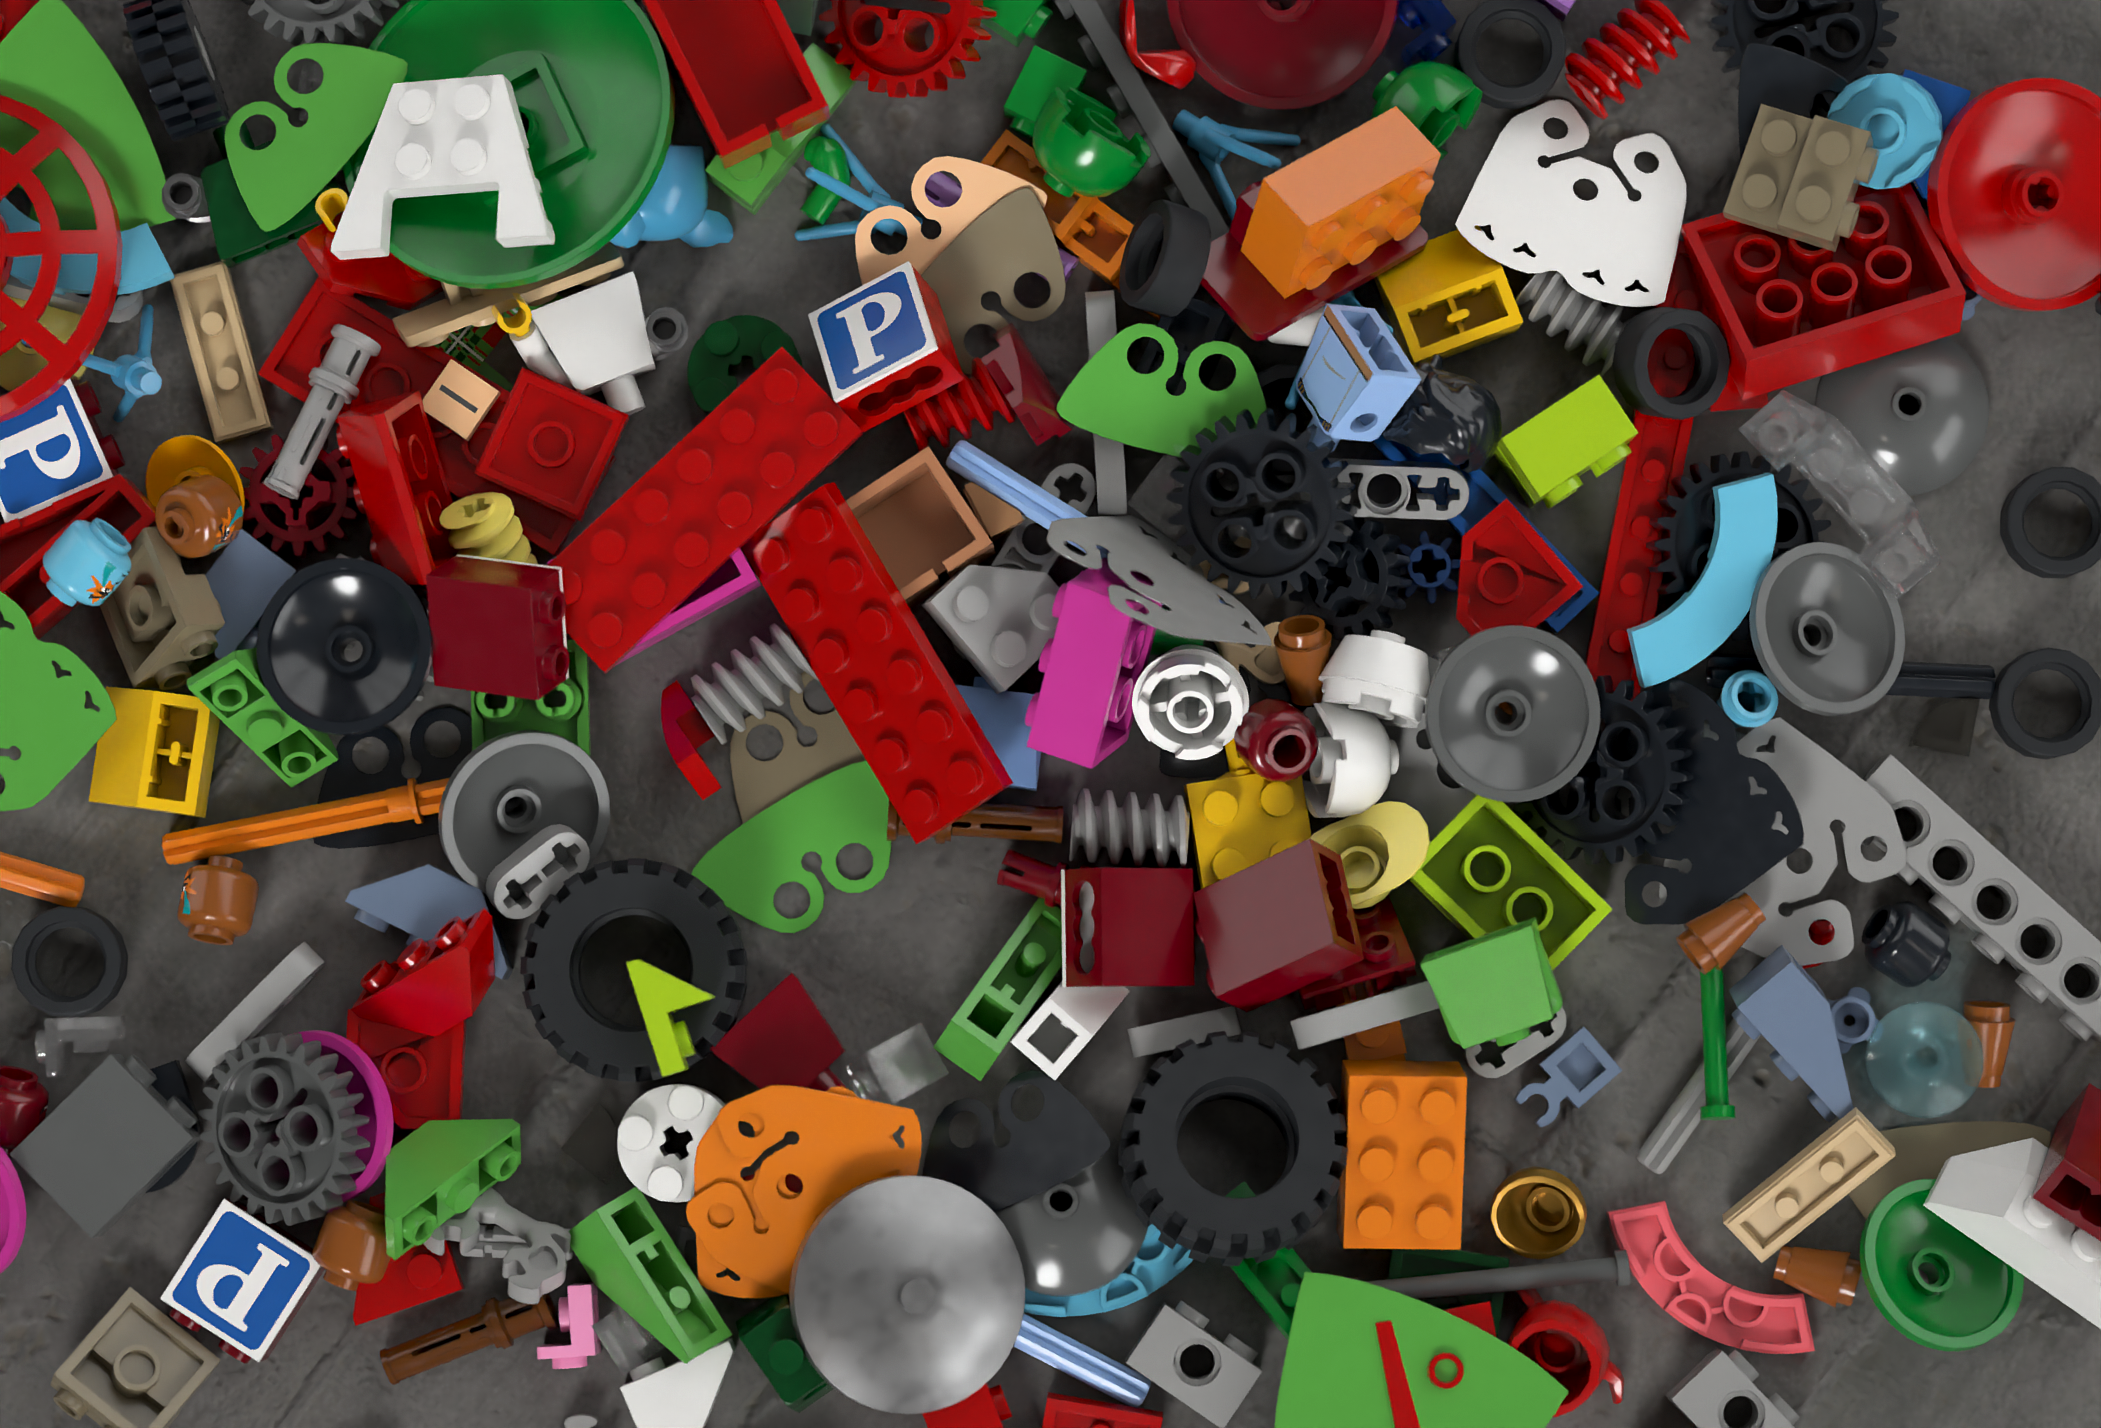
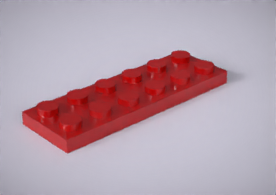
[258,276,616,557]
[548,347,863,674]
[741,482,1013,844]

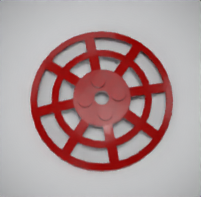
[0,95,123,423]

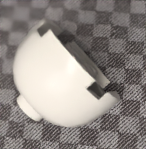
[1303,703,1399,818]

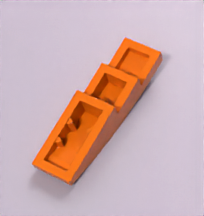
[980,129,1161,321]

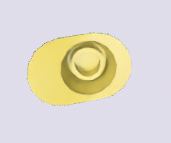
[1310,801,1430,909]

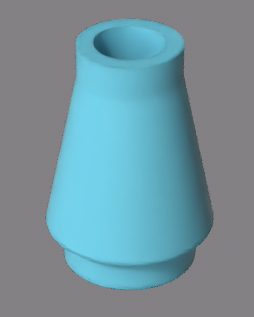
[1716,670,1778,728]

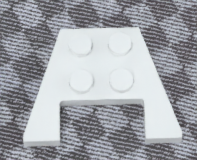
[331,74,555,260]

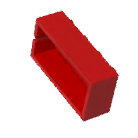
[641,0,830,169]

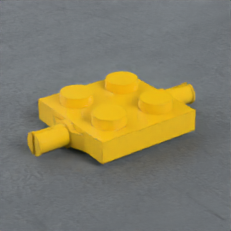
[1184,738,1312,890]

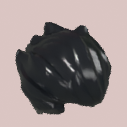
[1382,354,1502,473]

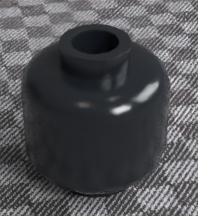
[1862,901,1951,988]

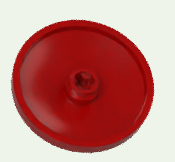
[1927,78,2101,311]

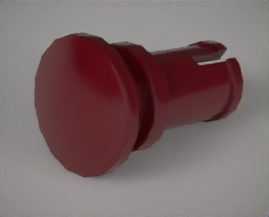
[997,849,1090,908]

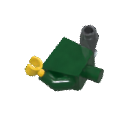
[162,121,349,269]

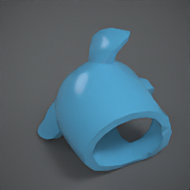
[610,144,733,248]

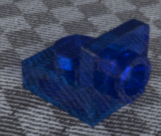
[1397,0,1457,66]

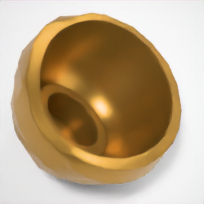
[1490,1166,1587,1259]

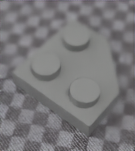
[922,565,1059,694]

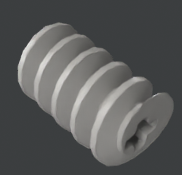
[1515,271,1639,377]
[690,623,819,745]
[1069,788,1190,869]

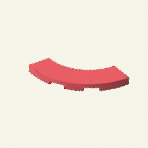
[1606,1201,1815,1354]

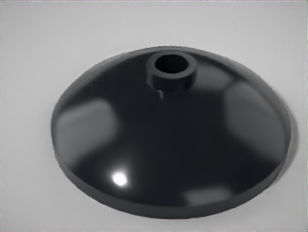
[256,558,433,735]

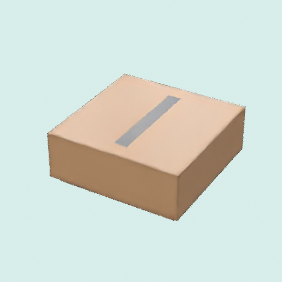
[422,359,501,441]

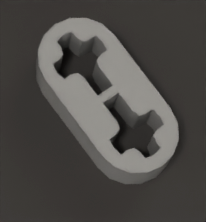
[485,824,590,919]
[1127,1006,1241,1058]
[1464,1006,1566,1078]

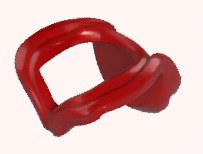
[1119,0,1197,89]

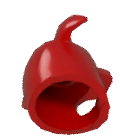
[1506,1288,1625,1417]

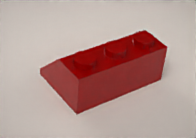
[336,390,459,585]

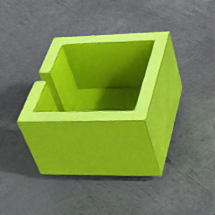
[1494,375,1638,509]

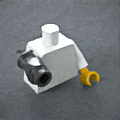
[491,271,688,415]

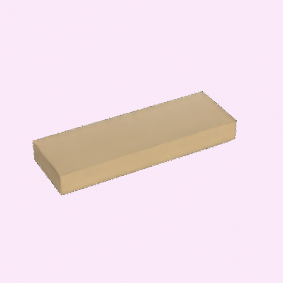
[170,261,274,444]
[1722,1107,1896,1263]

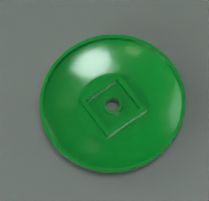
[343,0,675,289]

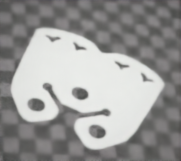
[1455,99,1686,307]

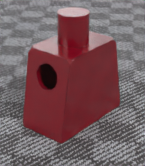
[710,973,848,1091]

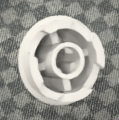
[1318,630,1430,728]
[1132,645,1249,760]

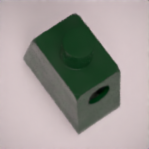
[736,1294,834,1413]

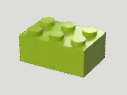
[1408,795,1612,971]

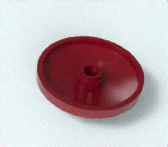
[1167,0,1399,110]

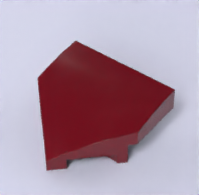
[981,322,1074,446]

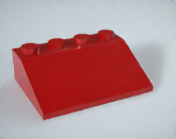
[1681,183,1966,400]

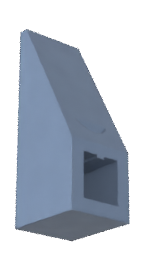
[1729,945,1853,1123]

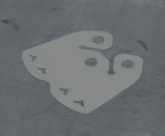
[1046,515,1271,646]
[1659,717,1907,966]

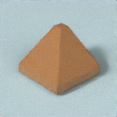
[963,482,1024,542]

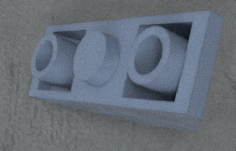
[345,864,513,980]

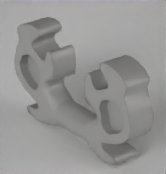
[423,1187,571,1304]

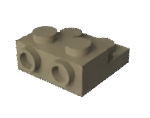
[1723,104,1879,252]
[99,526,225,691]
[50,1287,221,1428]

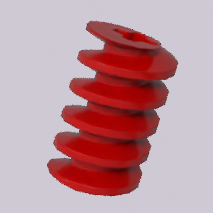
[1565,0,1691,120]
[903,357,1015,452]

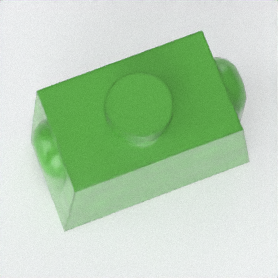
[1420,917,1563,1049]

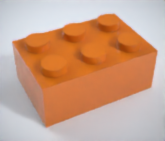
[1240,106,1441,299]
[1336,1060,1467,1250]

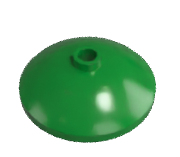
[1860,1179,2024,1352]

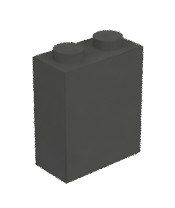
[9,1054,200,1238]

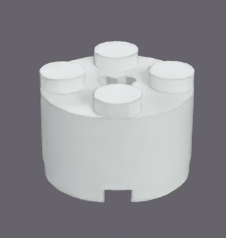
[617,1084,725,1202]

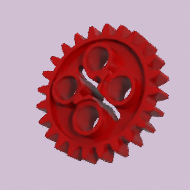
[819,0,997,98]

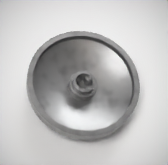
[789,1175,1025,1414]

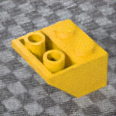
[1374,225,1523,368]
[89,686,220,818]

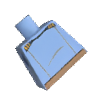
[1296,304,1421,452]

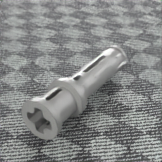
[263,324,381,500]

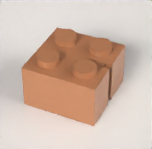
[846,446,996,609]

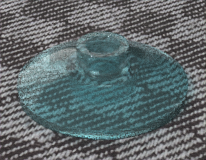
[1866,1001,1984,1118]

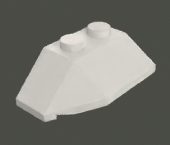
[1923,1138,2101,1329]

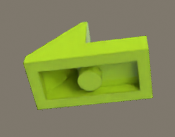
[626,959,716,1077]

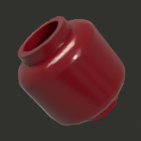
[1234,698,1319,782]
[0,1066,49,1157]

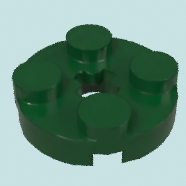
[687,315,803,416]

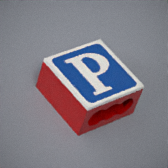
[808,261,964,432]

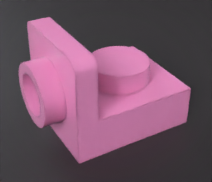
[537,1282,601,1369]

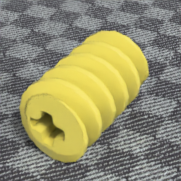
[439,492,538,564]

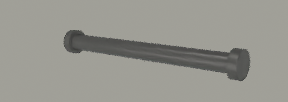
[1348,1250,1630,1300]

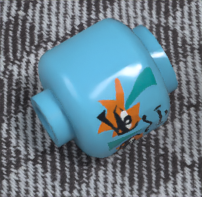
[43,518,132,606]

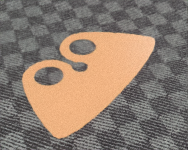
[855,156,1047,286]

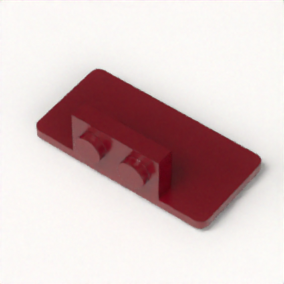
[1201,158,1428,341]

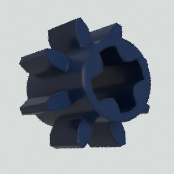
[1397,531,1460,605]

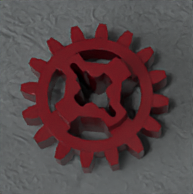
[239,434,361,558]

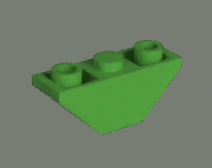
[186,648,339,788]
[385,1119,521,1260]

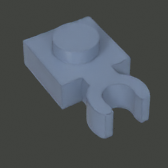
[1514,1026,1622,1127]

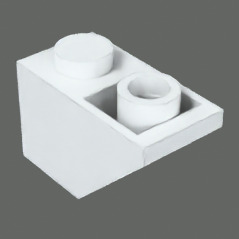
[1010,981,1130,1080]
[620,1338,736,1428]

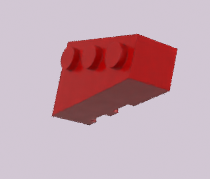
[0,474,157,639]

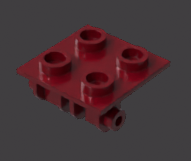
[1298,895,1417,1012]

